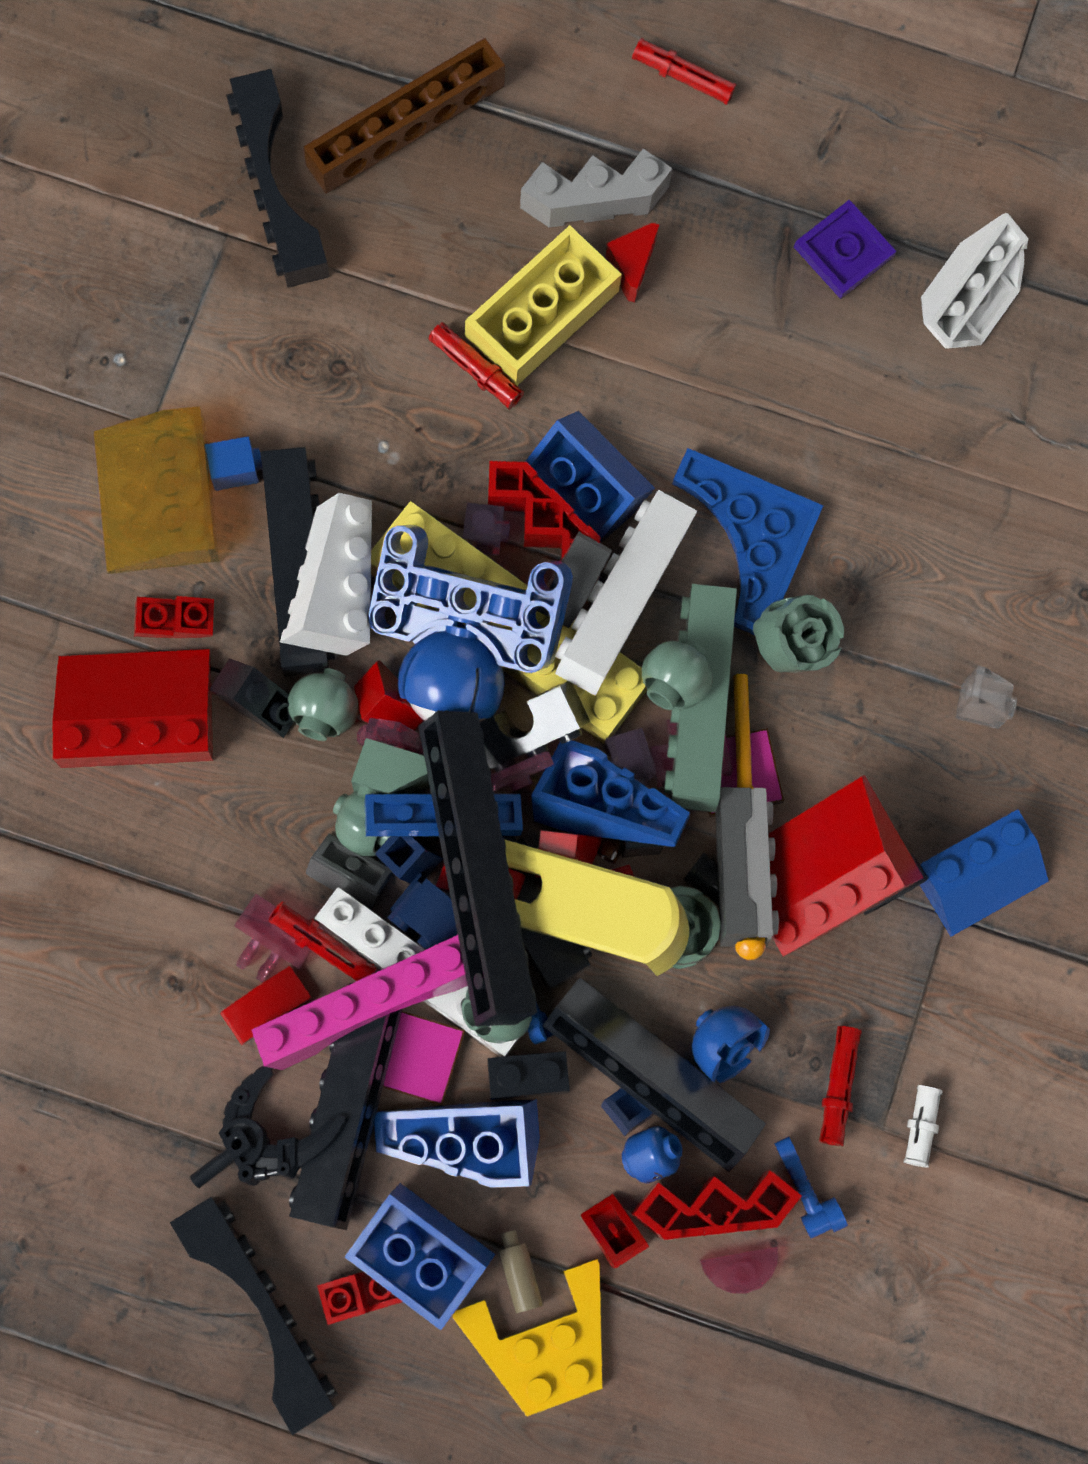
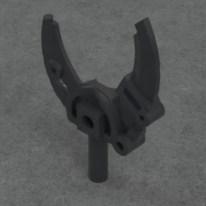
[190,1066,348,1188]

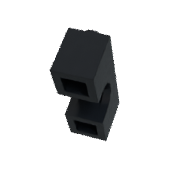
[480,681,590,774]

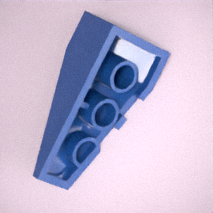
[531,740,690,847]
[374,1099,540,1187]

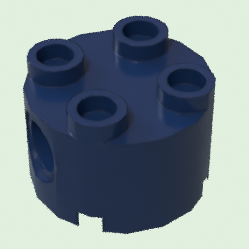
[388,873,458,949]

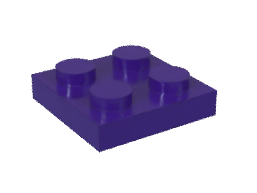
[794,200,897,299]

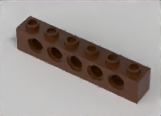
[303,38,505,194]

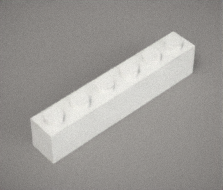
[555,490,697,696]

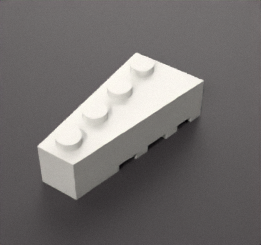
[280,493,372,656]

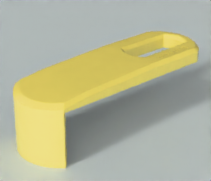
[505,840,689,976]

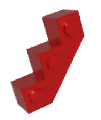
[488,461,600,585]
[631,1170,802,1240]

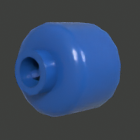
[622,1126,683,1184]

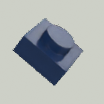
[601,1088,655,1136]

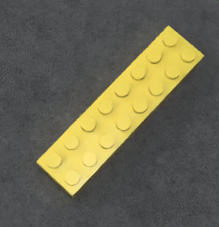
[371,501,647,745]

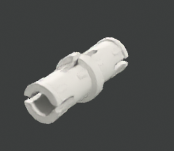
[903,1085,943,1168]

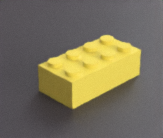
[465,225,622,386]

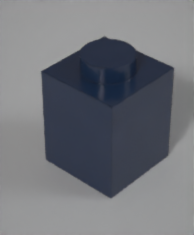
[375,836,443,884]

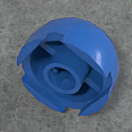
[692,1005,770,1083]

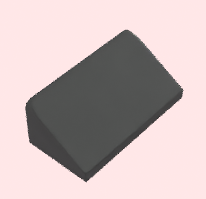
[306,833,394,910]

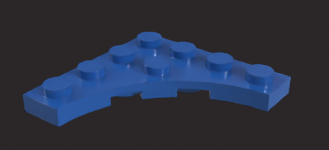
[672,448,823,635]

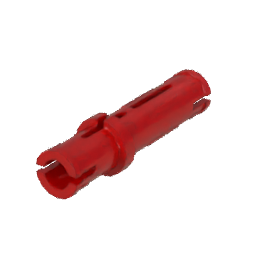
[632,37,737,105]
[428,322,524,410]
[268,901,377,981]
[818,1026,862,1147]

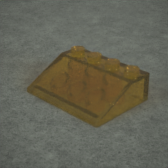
[94,406,219,574]

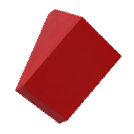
[605,222,660,303]
[354,660,424,741]
[580,1194,649,1269]

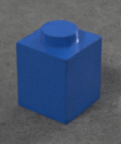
[205,436,263,491]

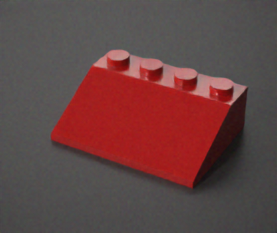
[52,649,213,768]
[768,775,924,957]

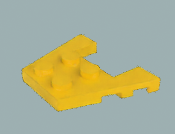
[452,1259,602,1416]

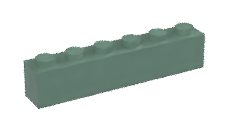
[664,584,737,812]

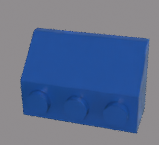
[525,411,655,544]
[920,809,1049,937]
[345,1183,495,1330]

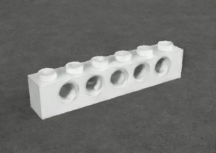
[315,887,520,1057]

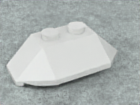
[921,213,1028,348]

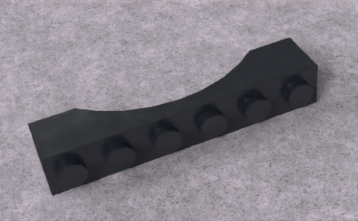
[226,69,329,288]
[170,1196,338,1435]

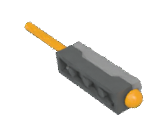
[715,674,779,960]

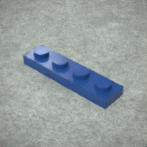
[364,794,523,836]

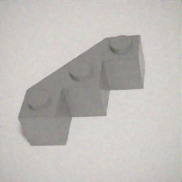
[520,149,673,228]

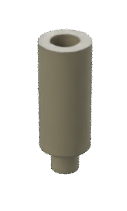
[499,1230,543,1314]

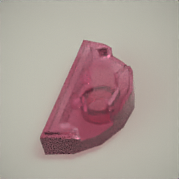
[491,751,554,792]
[699,1247,778,1294]

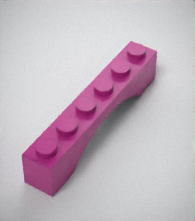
[252,935,467,1070]

